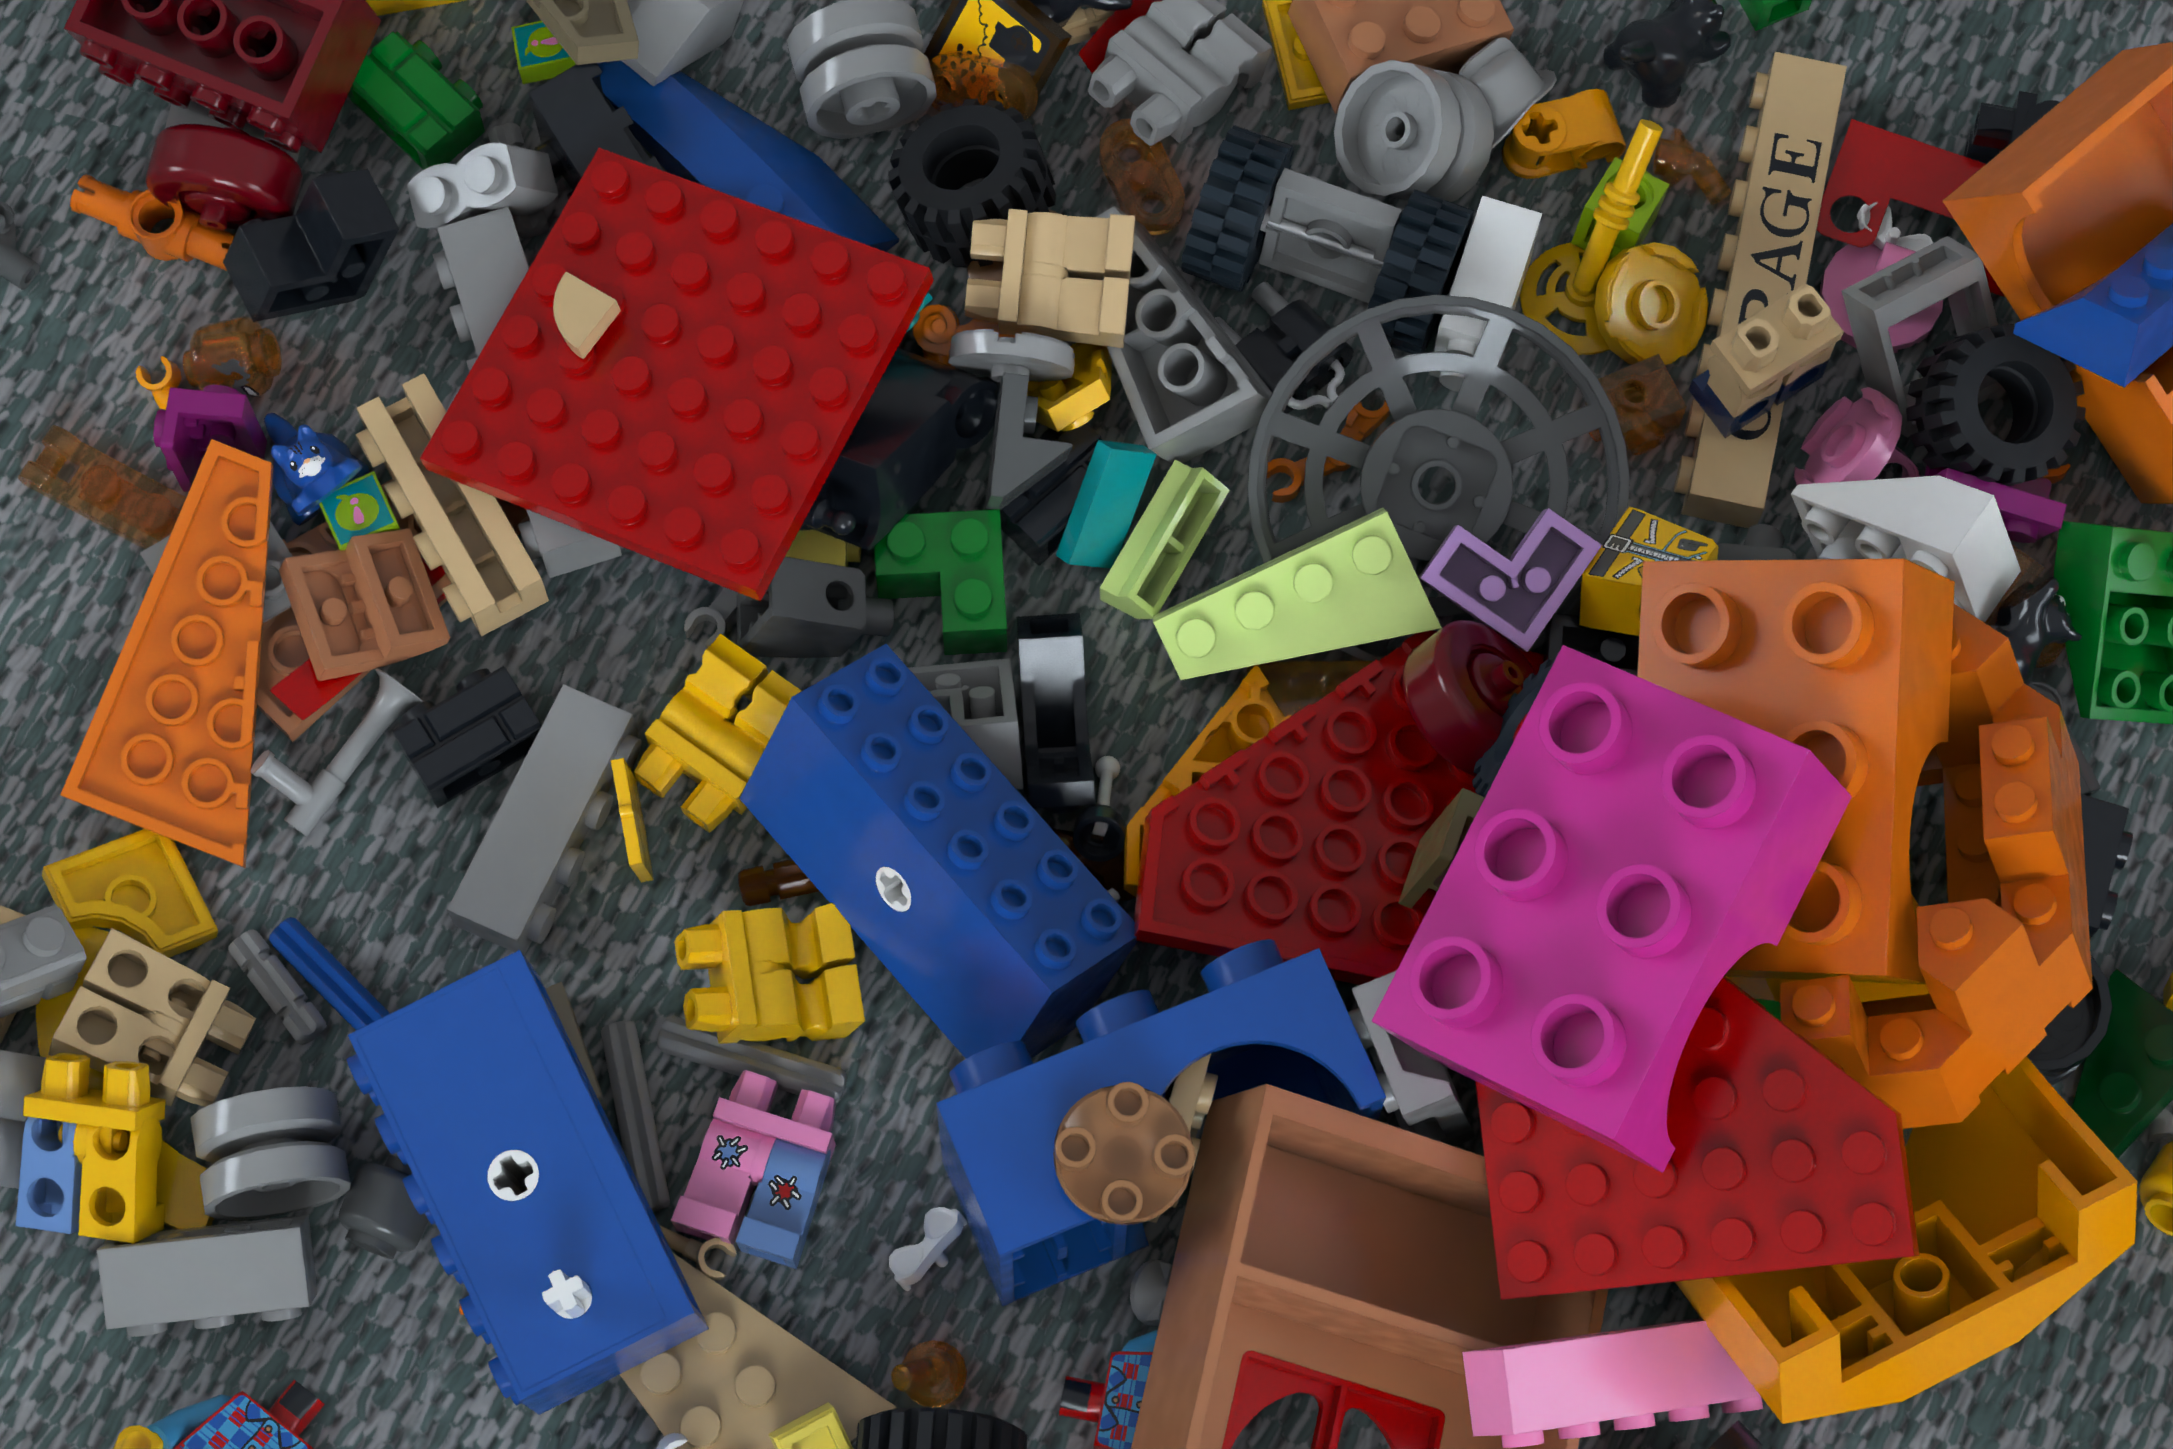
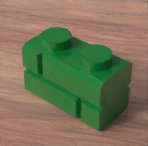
[348,31,485,170]

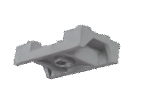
[1348,970,1476,1146]

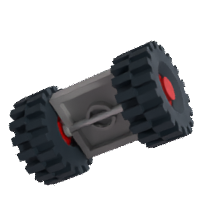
[1181,125,1475,355]

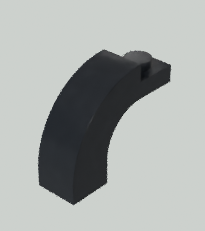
[1016,613,1095,814]

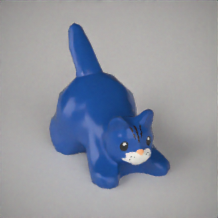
[264,413,370,526]

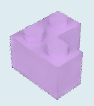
[1418,508,1602,652]

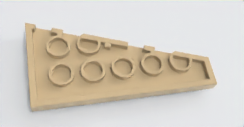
[619,1253,897,1449]

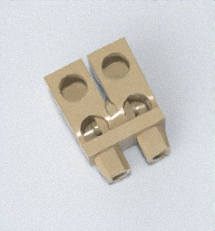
[964,209,1135,348]
[49,928,256,1107]

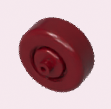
[146,124,303,230]
[1402,620,1537,776]

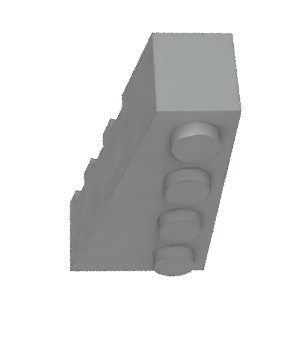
[1096,206,1272,464]

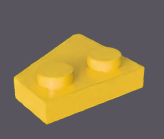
[1027,343,1112,432]

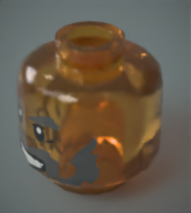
[183,316,282,398]

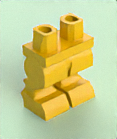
[634,633,801,833]
[674,903,865,1044]

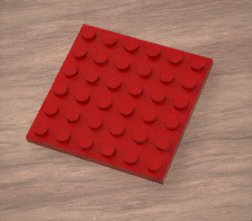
[420,148,934,601]

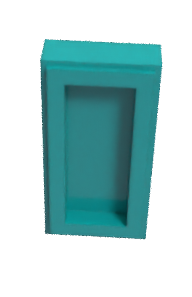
[1056,440,1157,568]

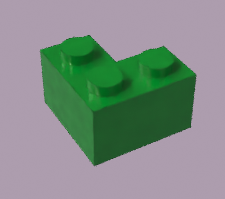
[874,509,1007,655]

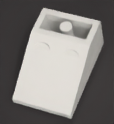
[1791,476,2021,623]

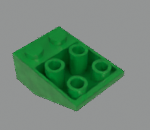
[2053,521,2173,724]

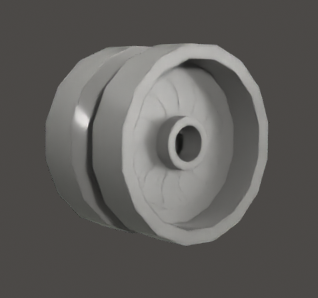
[787,0,937,139]
[1334,60,1494,202]
[191,1086,351,1220]

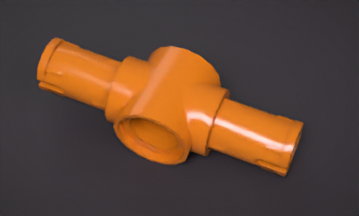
[70,174,235,271]

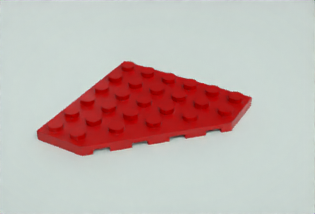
[1134,630,1544,985]
[1476,976,1919,1300]

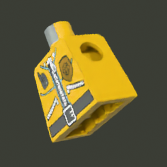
[1579,507,1719,636]

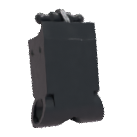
[800,347,999,551]

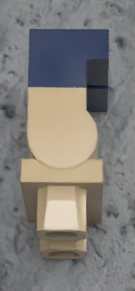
[1688,283,1844,438]

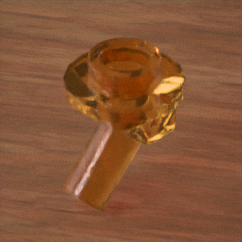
[1653,128,1732,205]
[891,1340,967,1408]

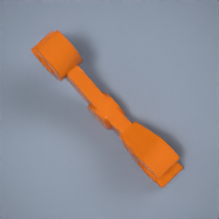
[1267,401,1390,503]

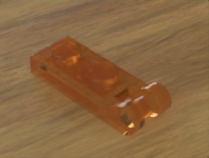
[17,425,186,549]

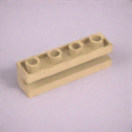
[355,373,549,637]

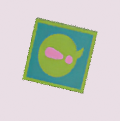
[511,21,576,84]
[319,471,401,551]

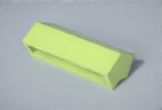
[1100,460,1230,619]

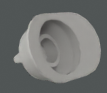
[1459,37,1557,148]

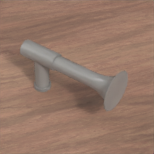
[251,668,424,837]

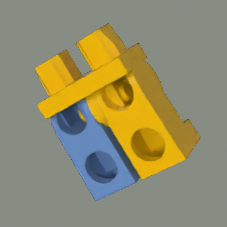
[16,1053,166,1243]

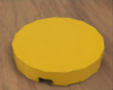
[1594,242,1709,368]

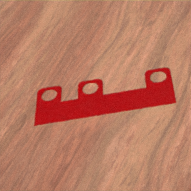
[1816,119,2005,297]

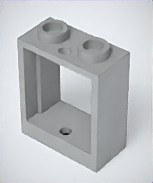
[1842,236,2003,437]

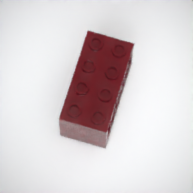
[64,0,381,154]

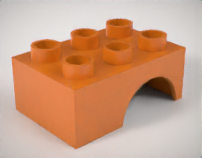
[1943,42,2173,504]
[1637,559,1955,984]

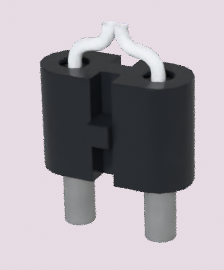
[1215,282,1354,414]

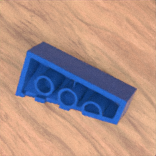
[2013,223,2173,387]

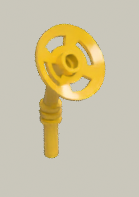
[1520,119,1663,355]

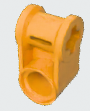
[1502,89,1626,179]

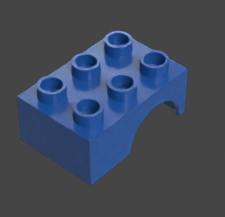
[936,939,1386,1306]

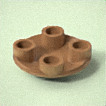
[1053,1082,1195,1225]

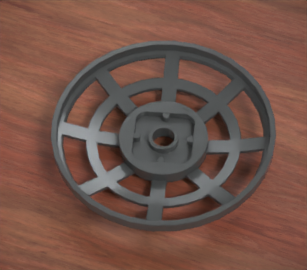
[1247,295,1630,664]

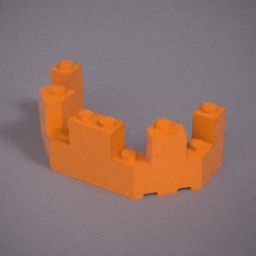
[1780,604,2093,1129]

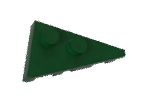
[2072,969,2173,1159]

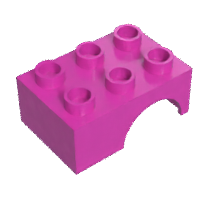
[1372,645,1852,1173]

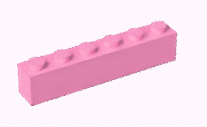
[1462,1318,1763,1448]

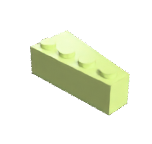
[1153,508,1442,680]

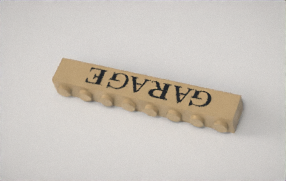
[1674,52,1847,528]

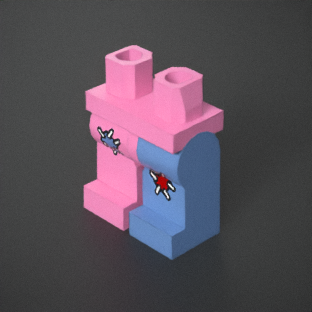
[671,1070,836,1269]

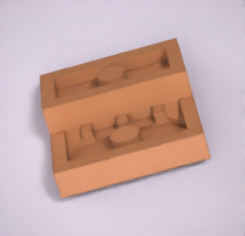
[279,528,450,681]

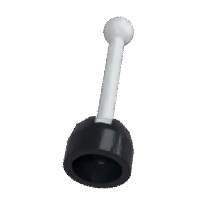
[1073,756,1126,862]

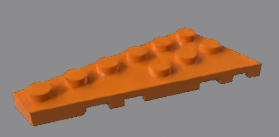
[60,439,274,869]

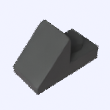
[985,372,1073,510]

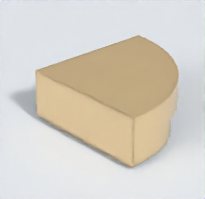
[553,272,621,359]

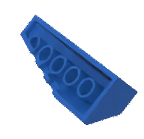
[597,60,899,252]

